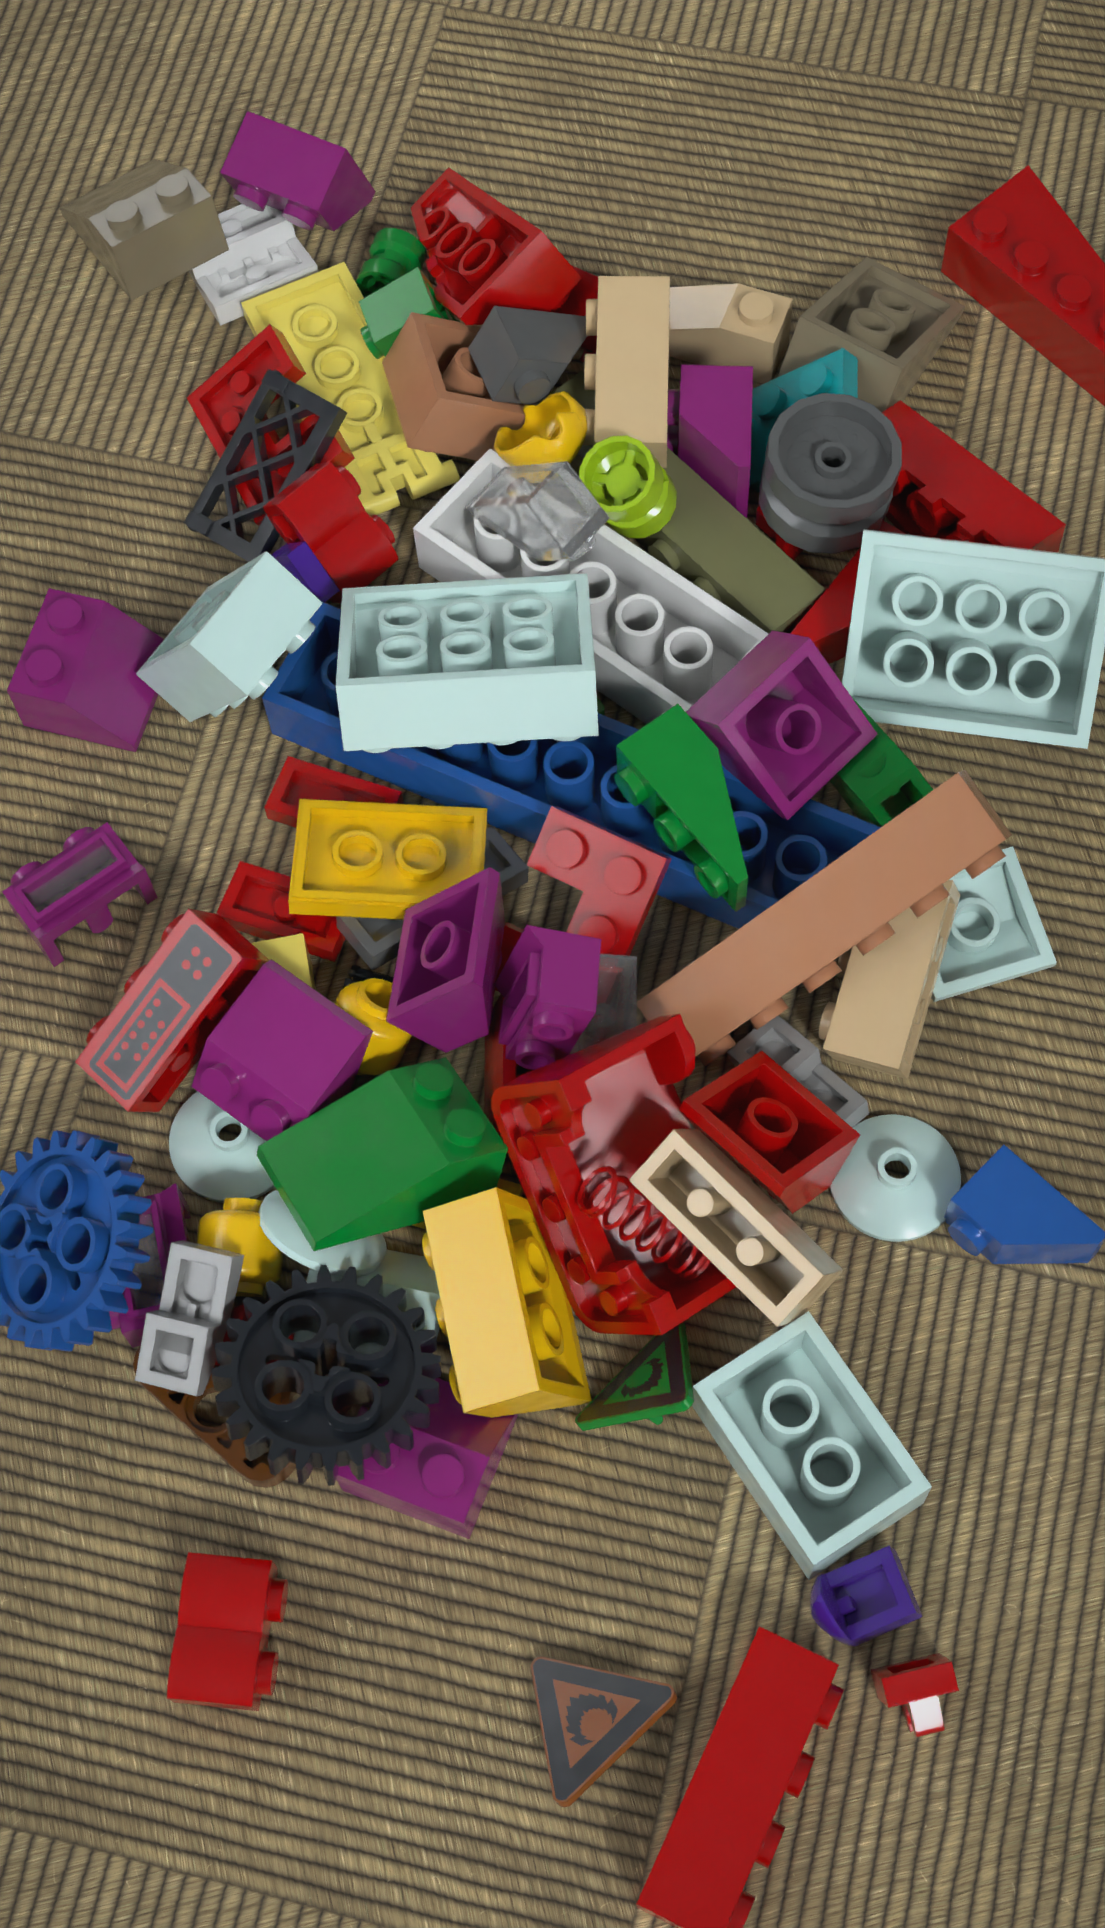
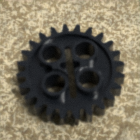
[212,1265,441,1486]

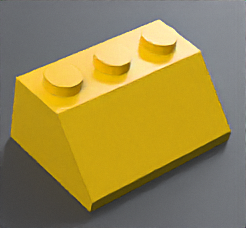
[422,1187,592,1418]

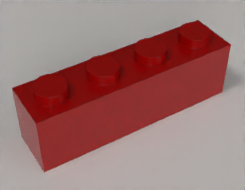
[636,1626,844,1928]

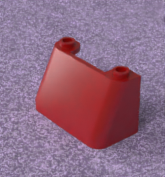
[491,1013,736,1335]

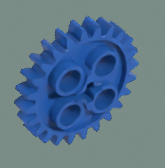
[0,1130,153,1352]

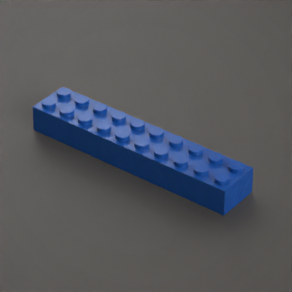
[262,601,881,929]

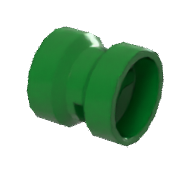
[356,228,427,297]

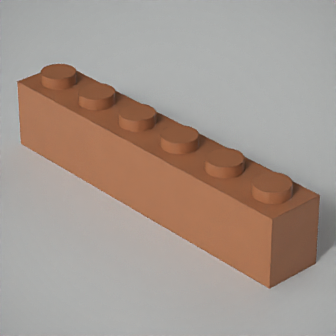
[635,770,1012,1066]

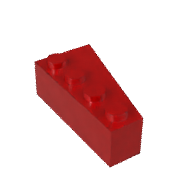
[941,165,1105,406]
[882,400,1066,552]

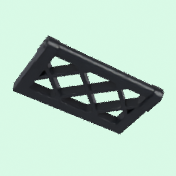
[183,368,347,562]

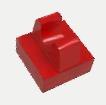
[871,1653,959,1737]

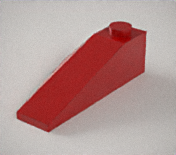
[410,167,582,325]

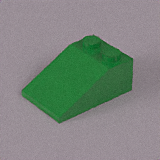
[256,1057,508,1251]

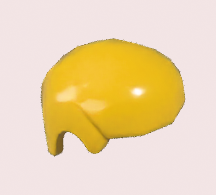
[493,391,588,477]

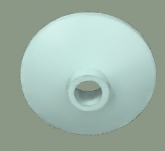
[169,1091,275,1203]
[829,1114,961,1242]
[259,1190,387,1277]

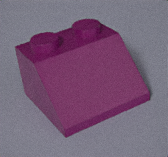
[220,111,376,231]
[667,365,753,518]
[7,588,164,752]
[686,630,877,820]
[386,867,505,1053]
[191,959,373,1141]
[336,1378,518,1539]

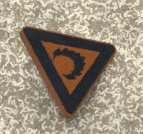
[530,1656,677,1807]

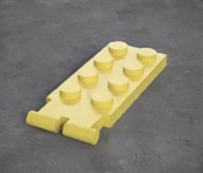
[241,262,460,516]

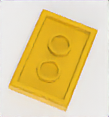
[288,799,488,920]

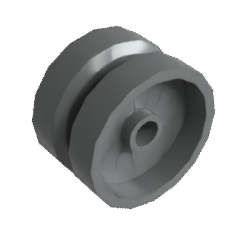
[759,393,902,554]

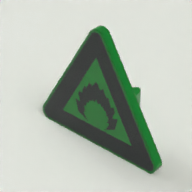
[575,1322,694,1431]

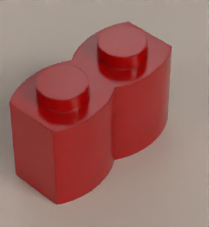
[263,462,399,603]
[167,1552,288,1711]

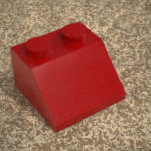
[679,1050,860,1214]

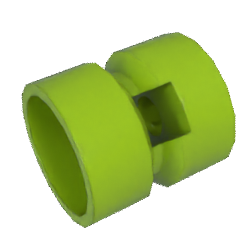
[579,435,677,538]

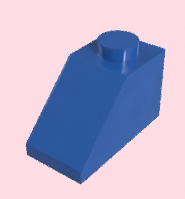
[944,1145,1105,1264]

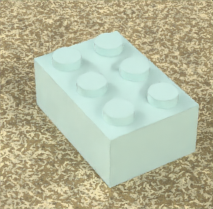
[136,551,322,722]
[692,1311,932,1580]

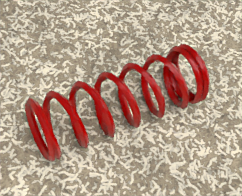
[577,1166,711,1281]

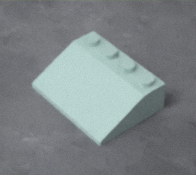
[842,529,1105,749]
[336,573,599,753]

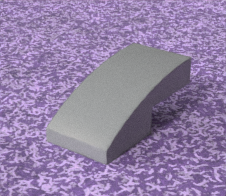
[727,1015,869,1128]
[135,1240,244,1396]

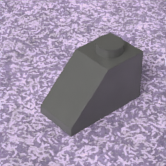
[468,306,587,405]

